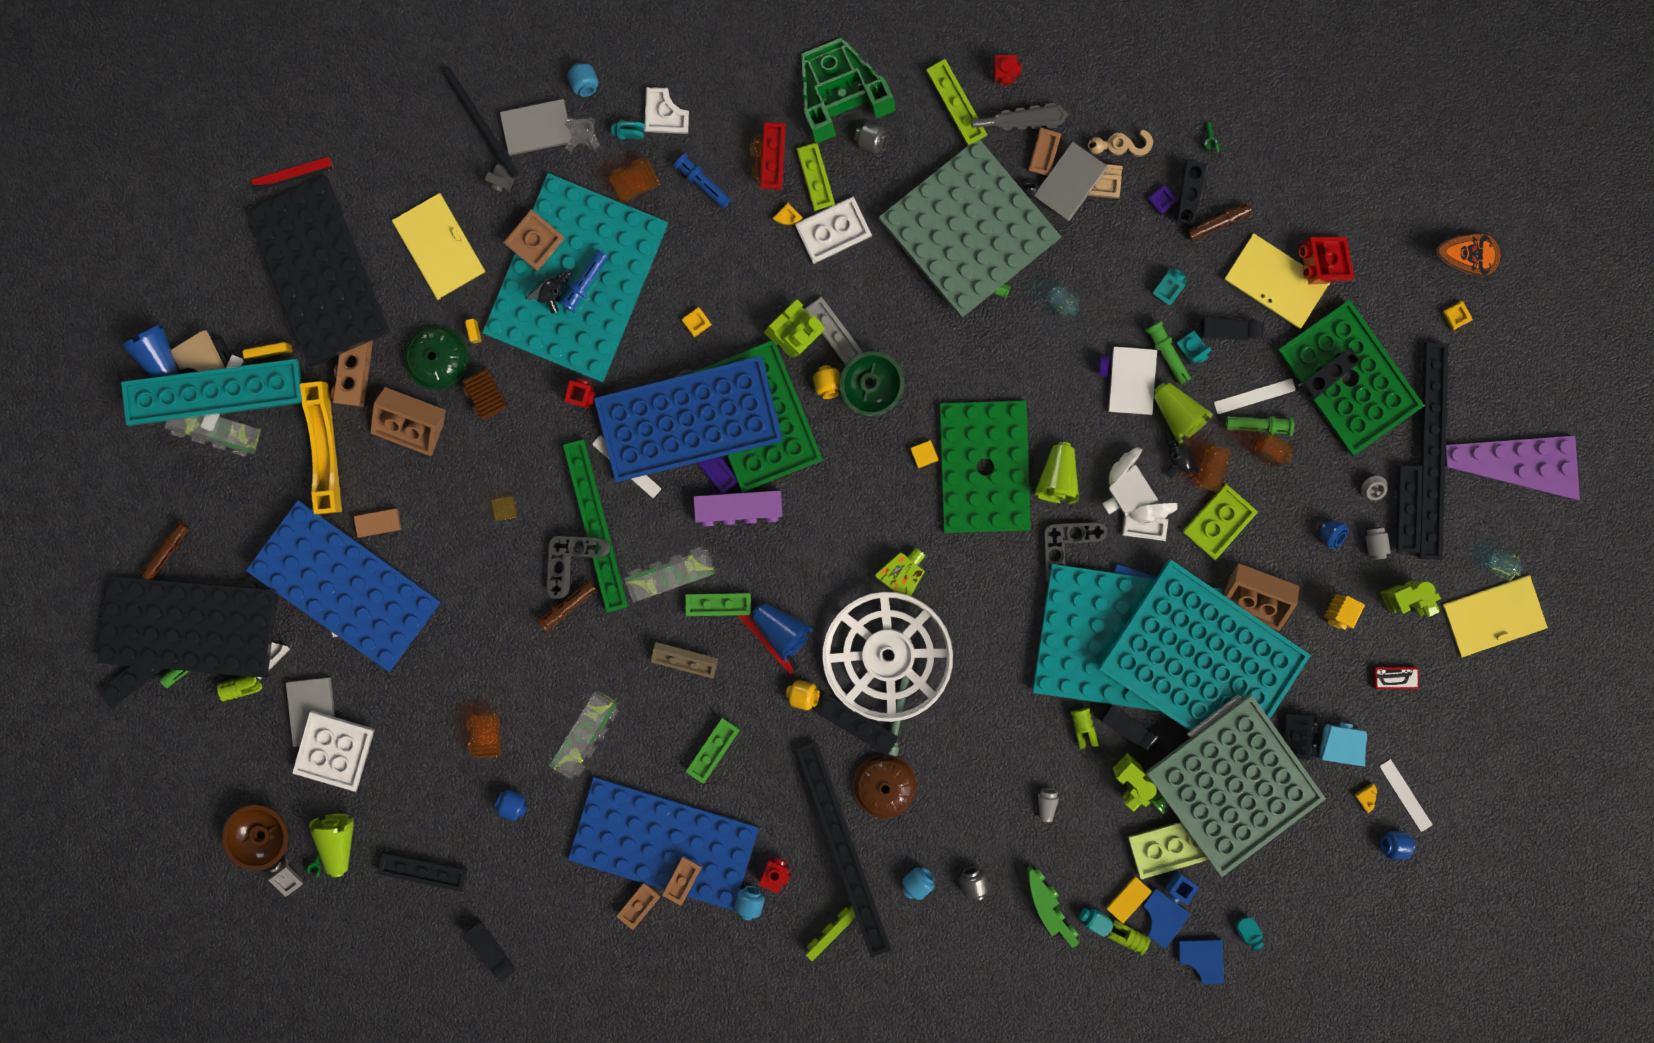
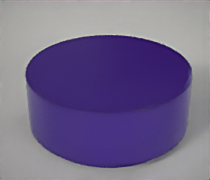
[1098,354,1109,377]

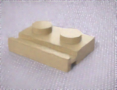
[1088,164,1123,199]

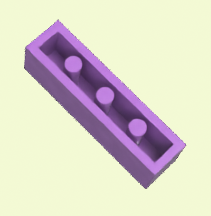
[694,491,783,527]

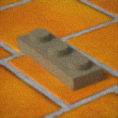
[651,642,718,679]

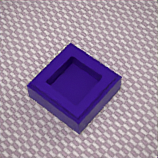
[1147,184,1178,216]

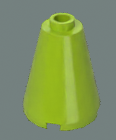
[1154,382,1213,443]
[1035,442,1079,504]
[309,814,354,877]

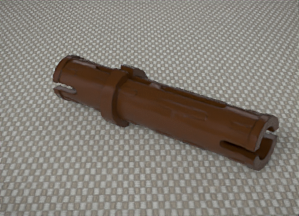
[1186,202,1252,242]
[140,521,190,580]

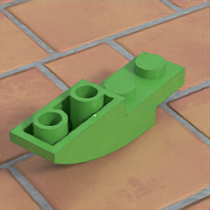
[1027,865,1079,948]

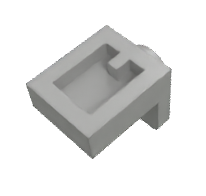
[268,857,303,897]

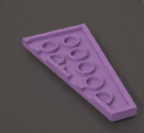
[1445,436,1580,501]

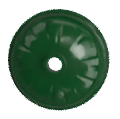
[404,326,469,390]
[839,351,904,416]

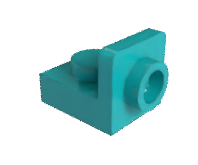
[1152,268,1187,305]
[1176,331,1212,365]

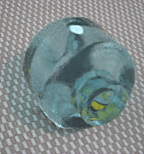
[1047,286,1080,318]
[1488,549,1523,581]

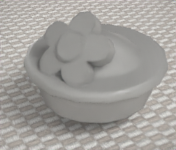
[1361,476,1387,500]

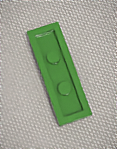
[686,593,751,616]
[686,717,740,784]

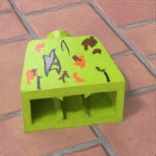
[875,547,926,602]

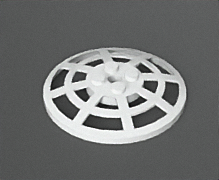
[823,591,953,722]

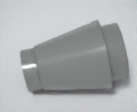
[1038,788,1059,822]

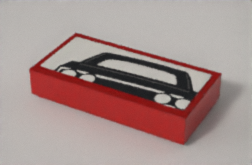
[1374,667,1419,689]

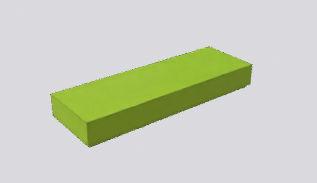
[796,143,835,212]

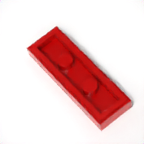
[760,122,786,190]

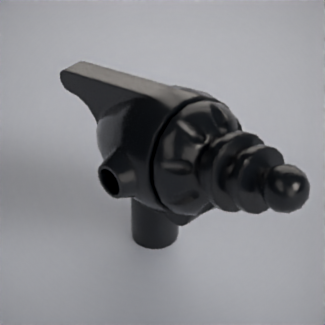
[526,269,572,314]
[1165,431,1201,478]

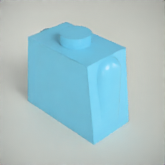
[1317,722,1367,767]

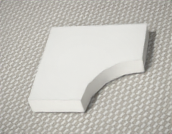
[645,87,689,134]
[1122,515,1168,541]

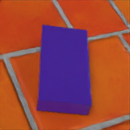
[697,457,738,495]

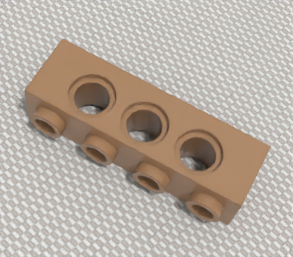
[331,340,373,407]

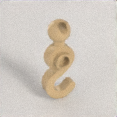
[1088,130,1153,157]

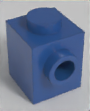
[1165,870,1199,905]

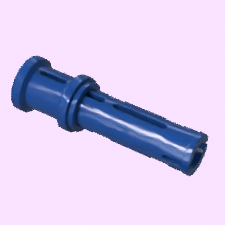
[673,153,732,209]
[558,250,609,313]

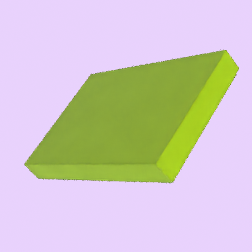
[1182,483,1258,560]

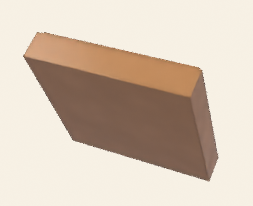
[503,210,565,271]

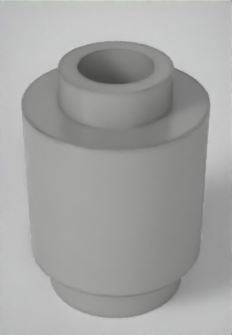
[1365,528,1391,560]

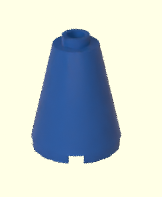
[122,324,179,378]
[752,603,813,661]

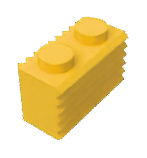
[1324,595,1365,630]

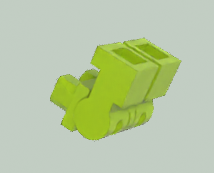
[764,299,825,358]
[1380,581,1441,617]
[1113,753,1157,811]

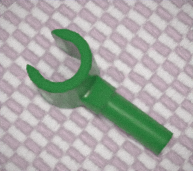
[1205,122,1220,154]
[307,854,321,879]

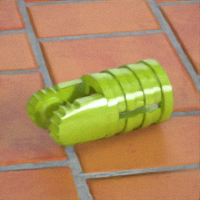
[217,676,262,702]
[1070,707,1099,749]
[1108,920,1151,955]

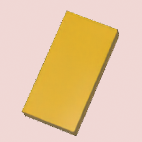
[243,342,293,360]
[1106,876,1152,923]

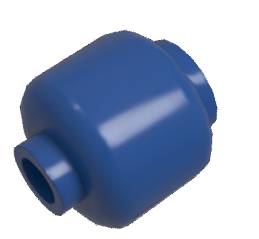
[494,789,528,821]
[1380,831,1415,860]

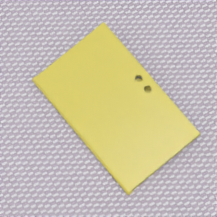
[392,193,486,300]
[1224,233,1330,329]
[1443,575,1548,657]

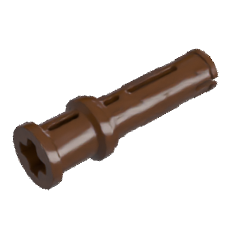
[536,580,597,633]

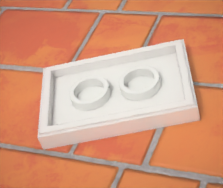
[795,196,872,264]
[1108,347,1157,415]

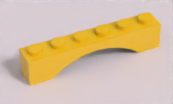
[300,381,342,514]

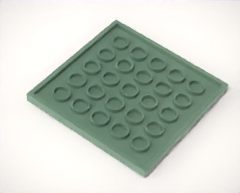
[878,140,1061,319]
[1145,694,1326,877]

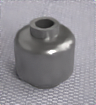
[855,122,889,154]
[959,866,990,901]

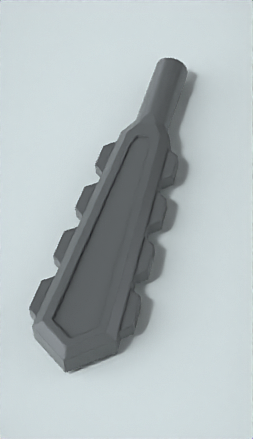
[971,103,1068,131]

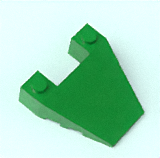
[802,37,896,144]

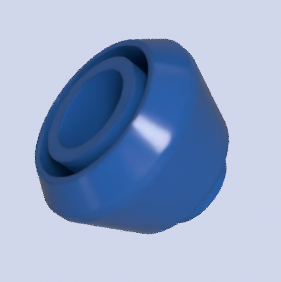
[1319,521,1348,549]

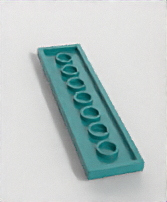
[121,359,302,426]

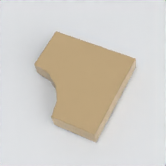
[171,330,225,372]

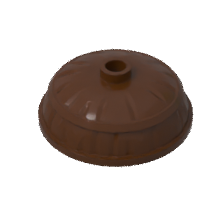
[853,754,917,819]
[222,805,289,871]

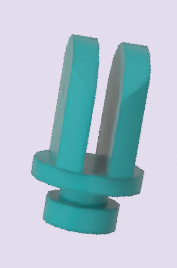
[611,120,645,140]
[1079,908,1113,936]
[1236,917,1265,951]

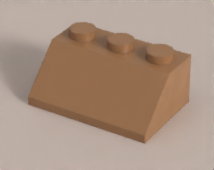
[371,387,446,456]
[1223,563,1299,631]

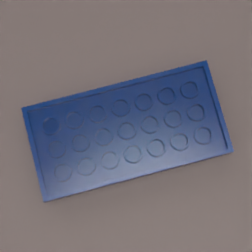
[594,356,783,482]
[246,500,441,672]
[568,776,759,911]

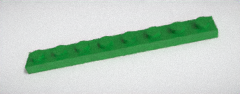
[563,440,629,613]

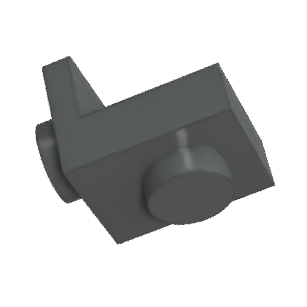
[485,164,515,193]

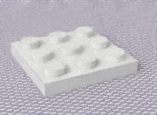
[293,711,375,792]

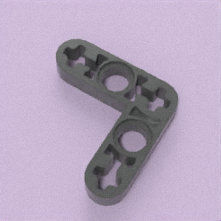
[1044,523,1107,583]
[547,536,610,599]

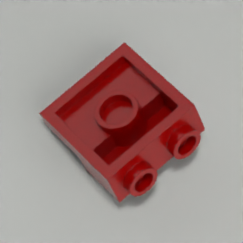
[1299,237,1354,285]

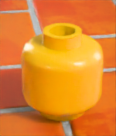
[813,365,841,399]
[786,680,820,711]

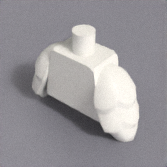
[1102,447,1177,522]

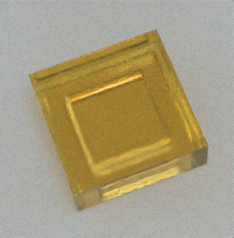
[491,496,518,521]

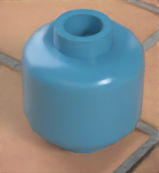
[567,63,599,97]
[903,867,935,900]
[734,886,765,920]

